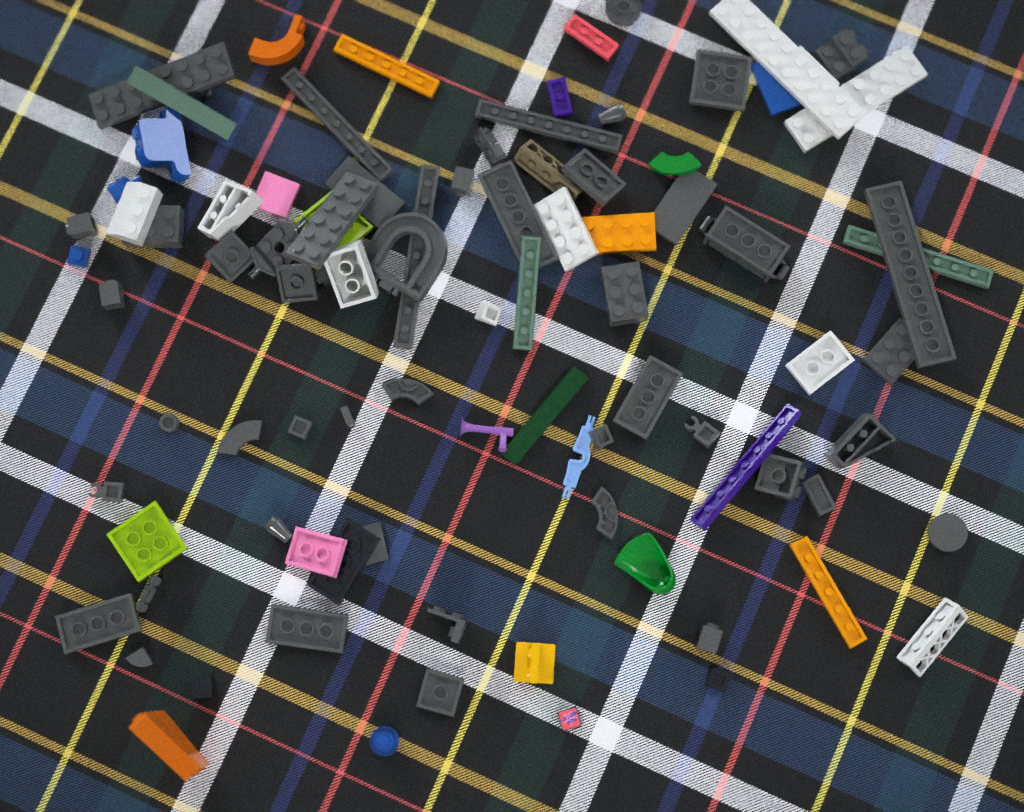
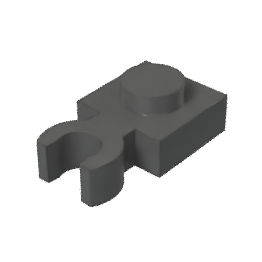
[684,416,720,449]
[88,481,125,503]

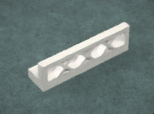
[896,597,969,677]

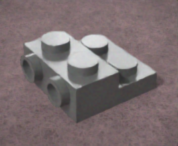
[814,28,868,81]
[754,454,807,502]

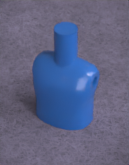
[107,175,143,204]

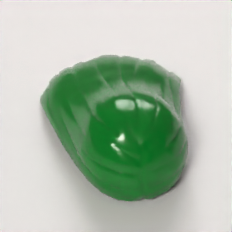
[615,533,676,595]

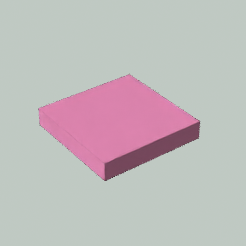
[256,171,300,219]

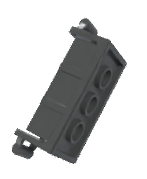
[699,206,791,283]

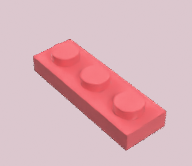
[563,13,619,61]

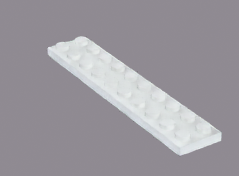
[709,0,866,139]

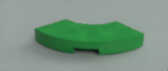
[648,152,702,176]

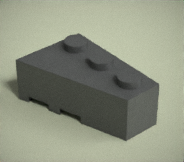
[824,413,897,468]

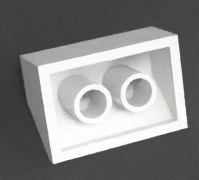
[106,182,163,247]
[324,239,380,309]

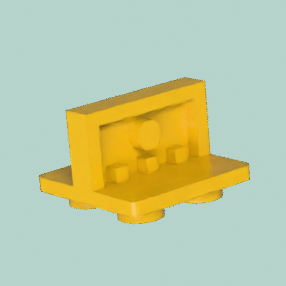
[514,642,555,684]

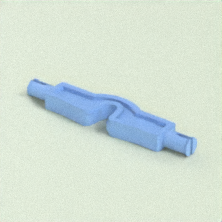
[561,415,596,499]

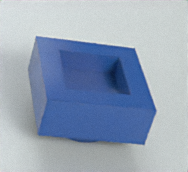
[67,245,91,268]

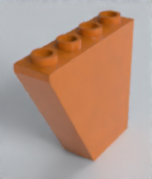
[128,710,209,781]

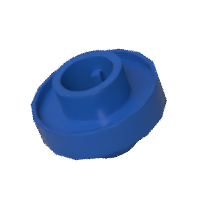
[370,726,400,756]

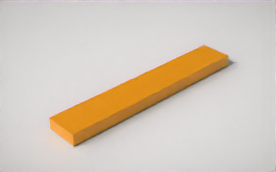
[334,34,440,99]
[789,536,867,649]

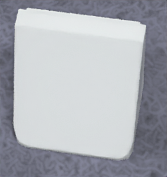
[475,301,502,326]

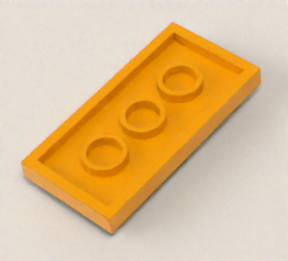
[582,212,657,254]

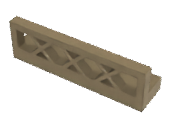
[513,140,584,202]

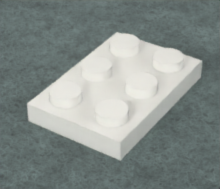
[785,330,855,395]

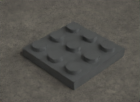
[689,49,752,112]

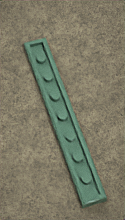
[842,225,994,289]

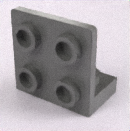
[427,606,467,644]

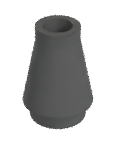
[598,104,627,125]
[264,515,293,543]

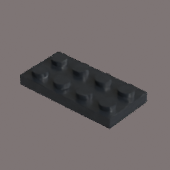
[306,518,381,606]

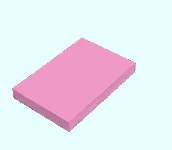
[284,526,348,578]

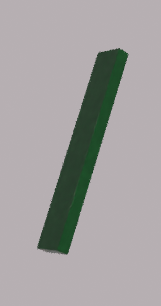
[501,366,589,466]

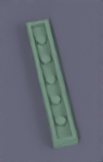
[126,65,237,140]
[513,235,541,351]

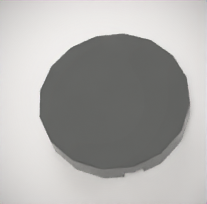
[605,0,642,26]
[927,513,968,552]

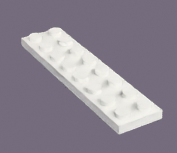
[783,45,928,153]

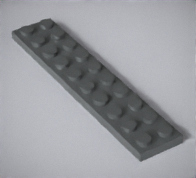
[864,180,957,369]

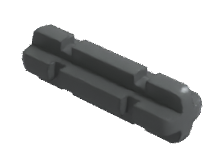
[135,575,161,613]

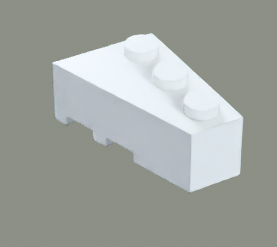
[198,180,264,241]

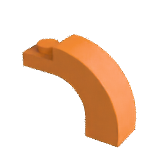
[248,14,306,65]

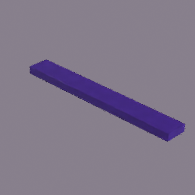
[690,404,802,531]

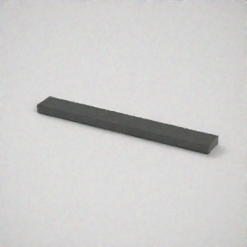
[281,67,394,183]
[475,98,623,154]

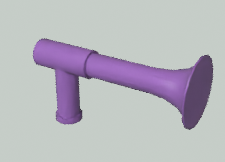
[460,417,514,452]

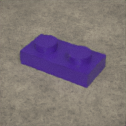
[547,77,573,118]

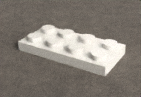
[534,187,599,272]

